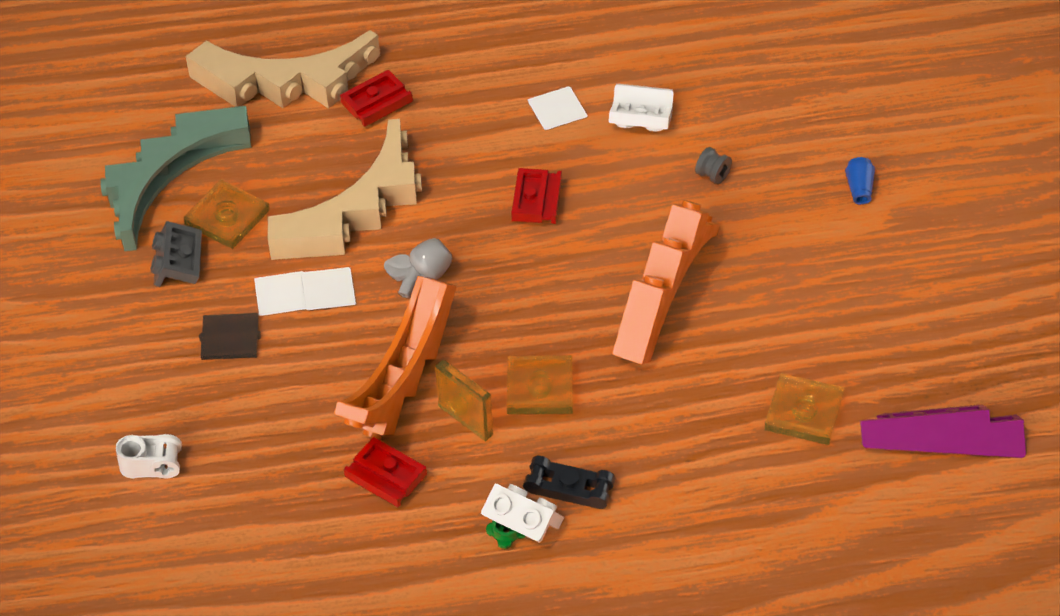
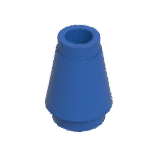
[845,157,875,205]

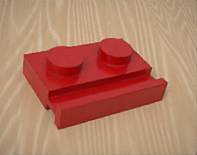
[340,69,413,127]
[511,168,562,224]
[344,437,427,507]

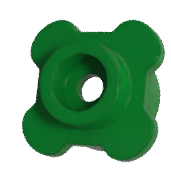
[486,520,525,549]

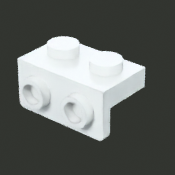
[609,83,674,131]
[481,483,564,542]

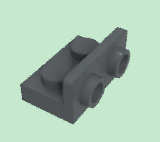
[150,221,202,287]

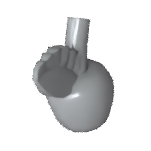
[384,238,453,298]

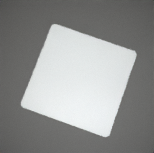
[527,86,588,130]
[301,267,356,310]
[254,271,306,316]

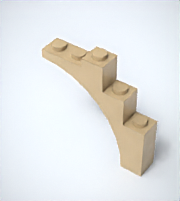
[186,30,380,108]
[268,119,422,260]

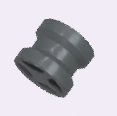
[695,147,732,184]

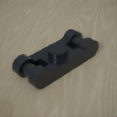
[523,455,616,509]

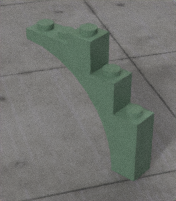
[100,106,251,251]

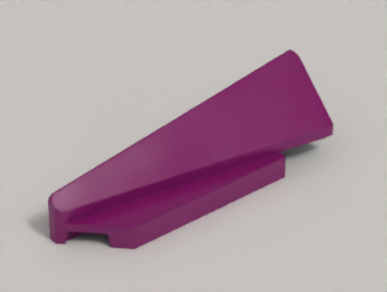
[860,404,1026,458]

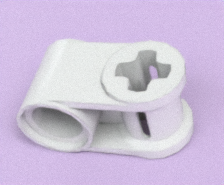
[115,434,182,479]

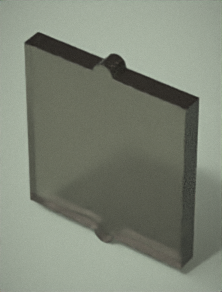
[199,313,261,360]

